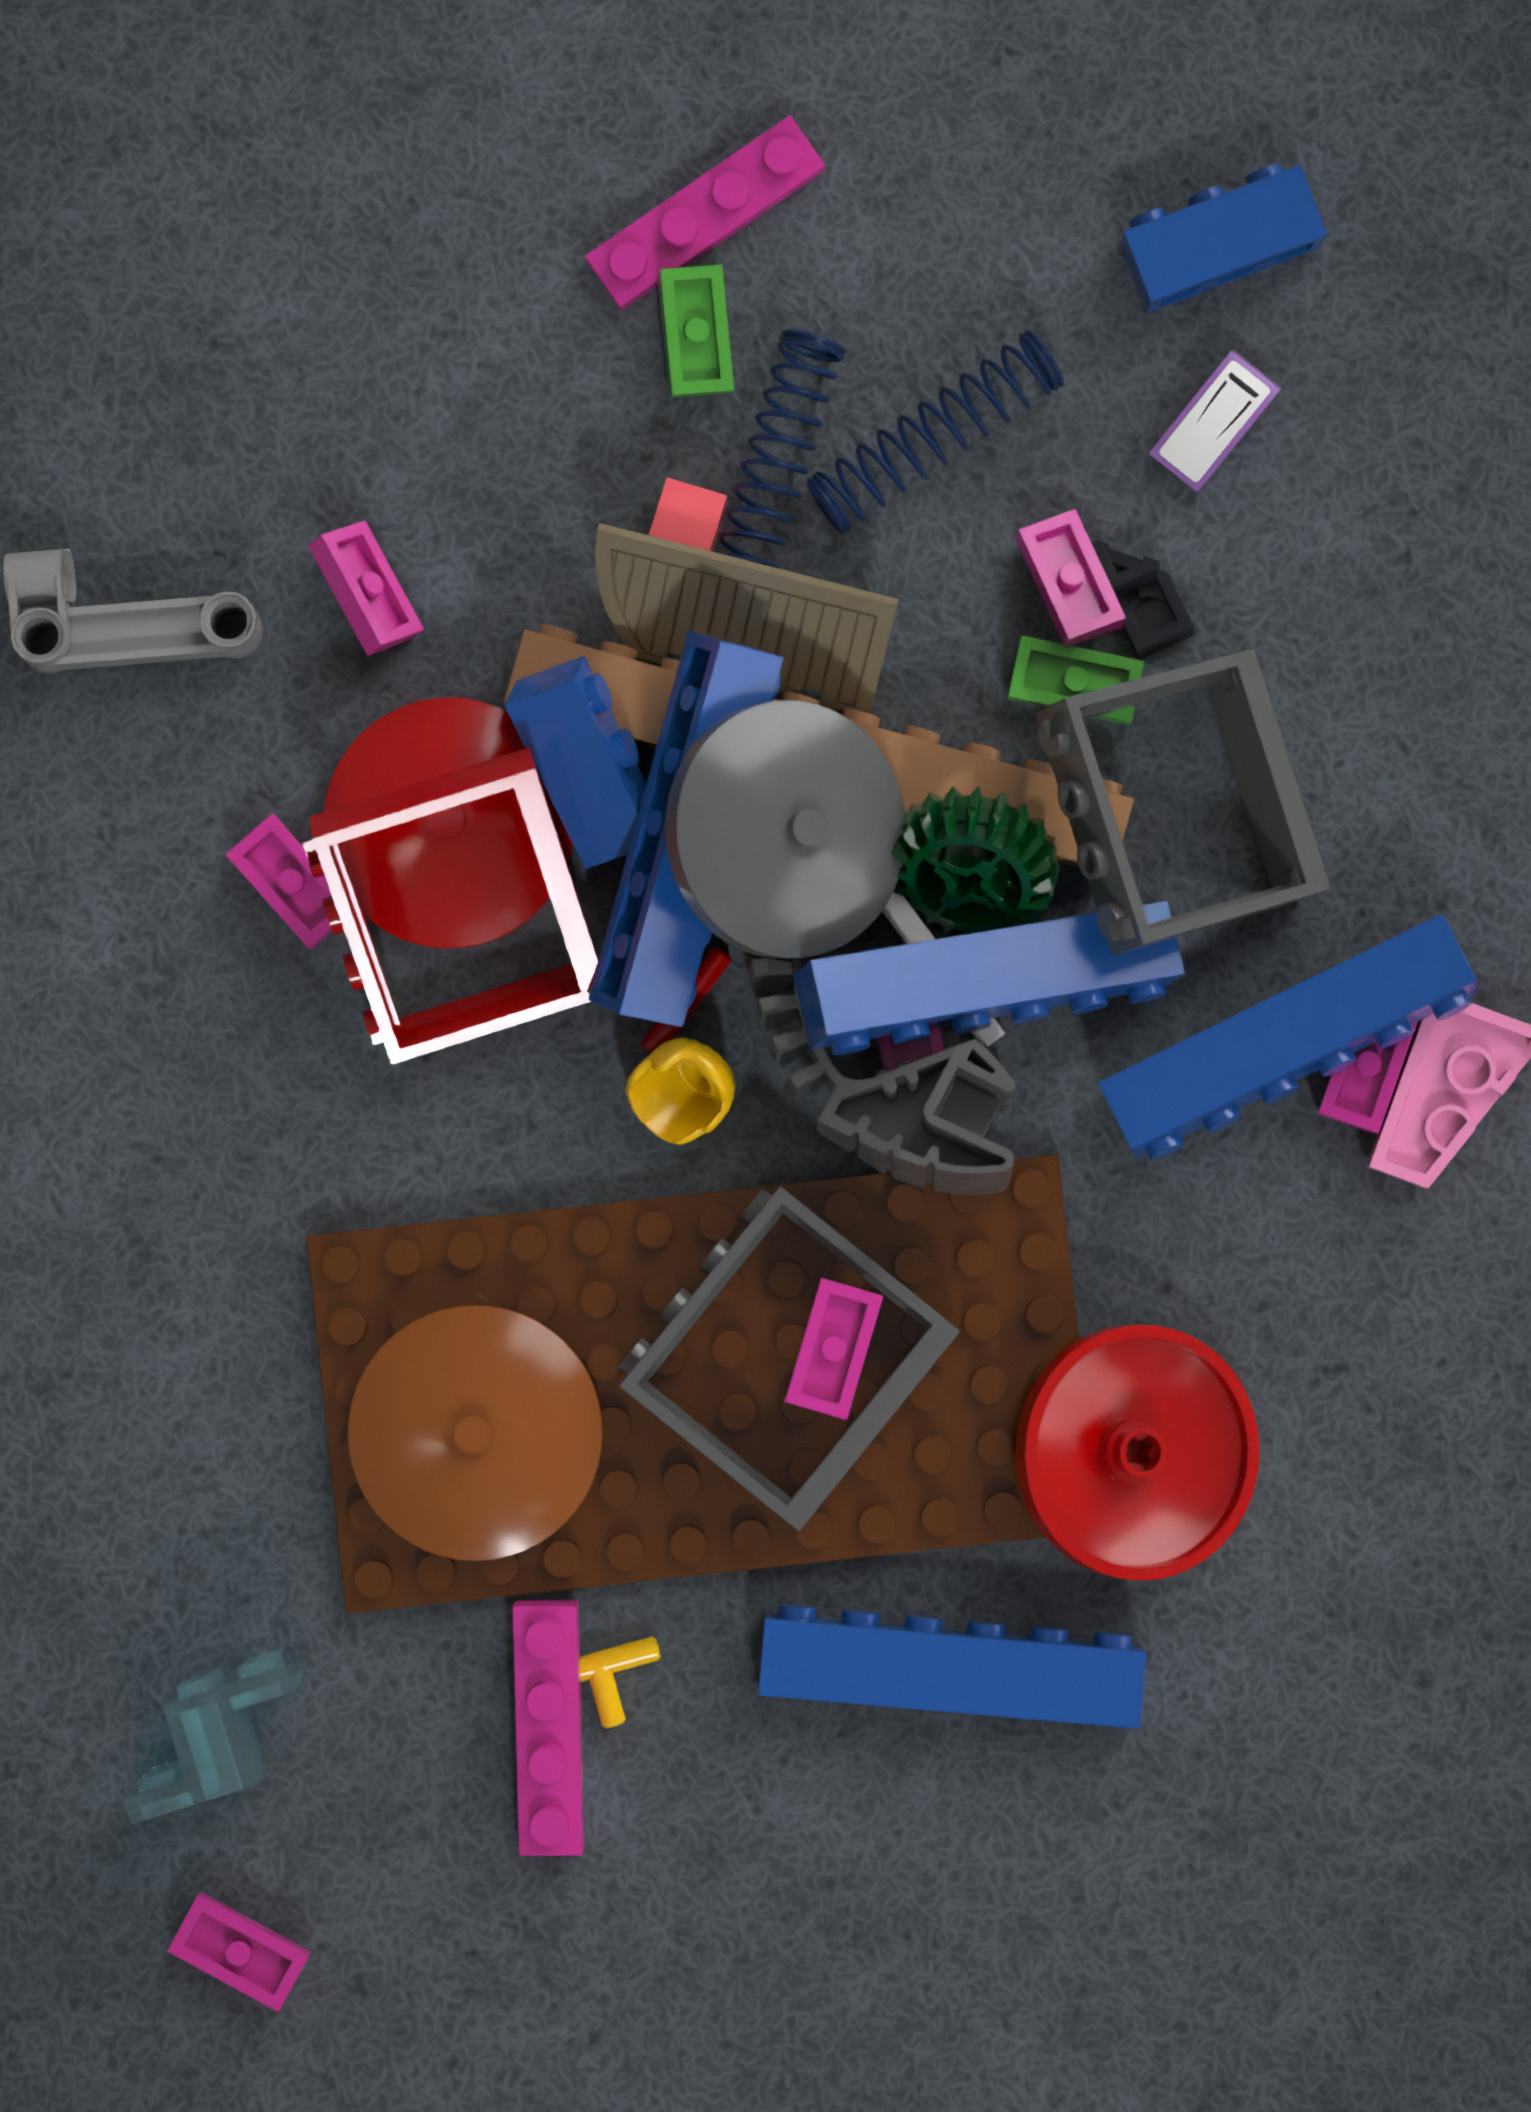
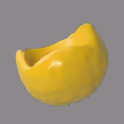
[625,1037,736,1145]

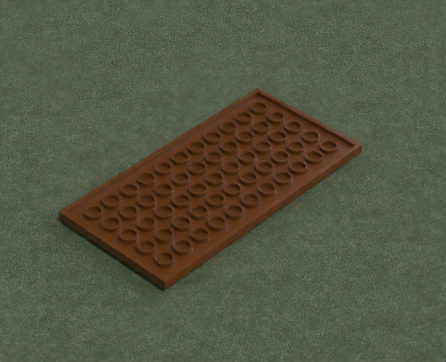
[307,1154,1079,1614]

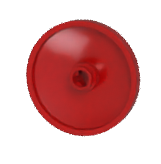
[324,697,573,949]
[1015,1324,1260,1581]

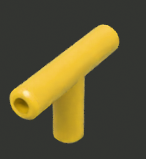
[580,1636,661,1728]

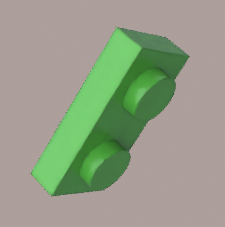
[657,265,734,398]
[1007,635,1144,725]

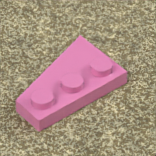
[1366,1003,1531,1189]

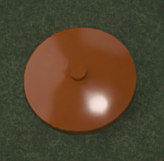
[348,1305,603,1561]

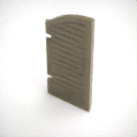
[595,523,899,714]

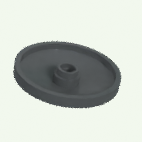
[665,700,905,959]

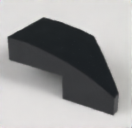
[1092,540,1195,660]

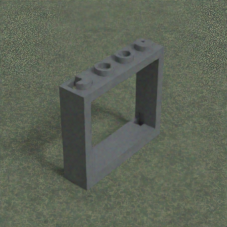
[1035,649,1331,956]
[619,1186,960,1531]

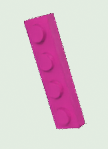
[585,115,826,311]
[513,1600,585,1856]

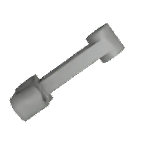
[3,549,264,674]

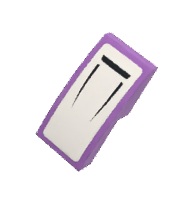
[1149,350,1282,493]

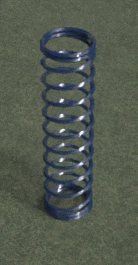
[718,329,846,568]
[807,330,1064,535]

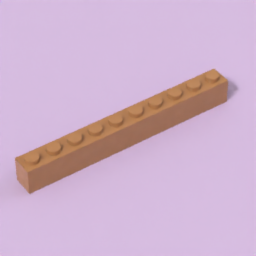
[504,624,1134,868]

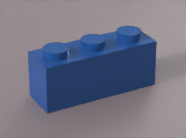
[1119,163,1328,314]
[504,655,646,869]

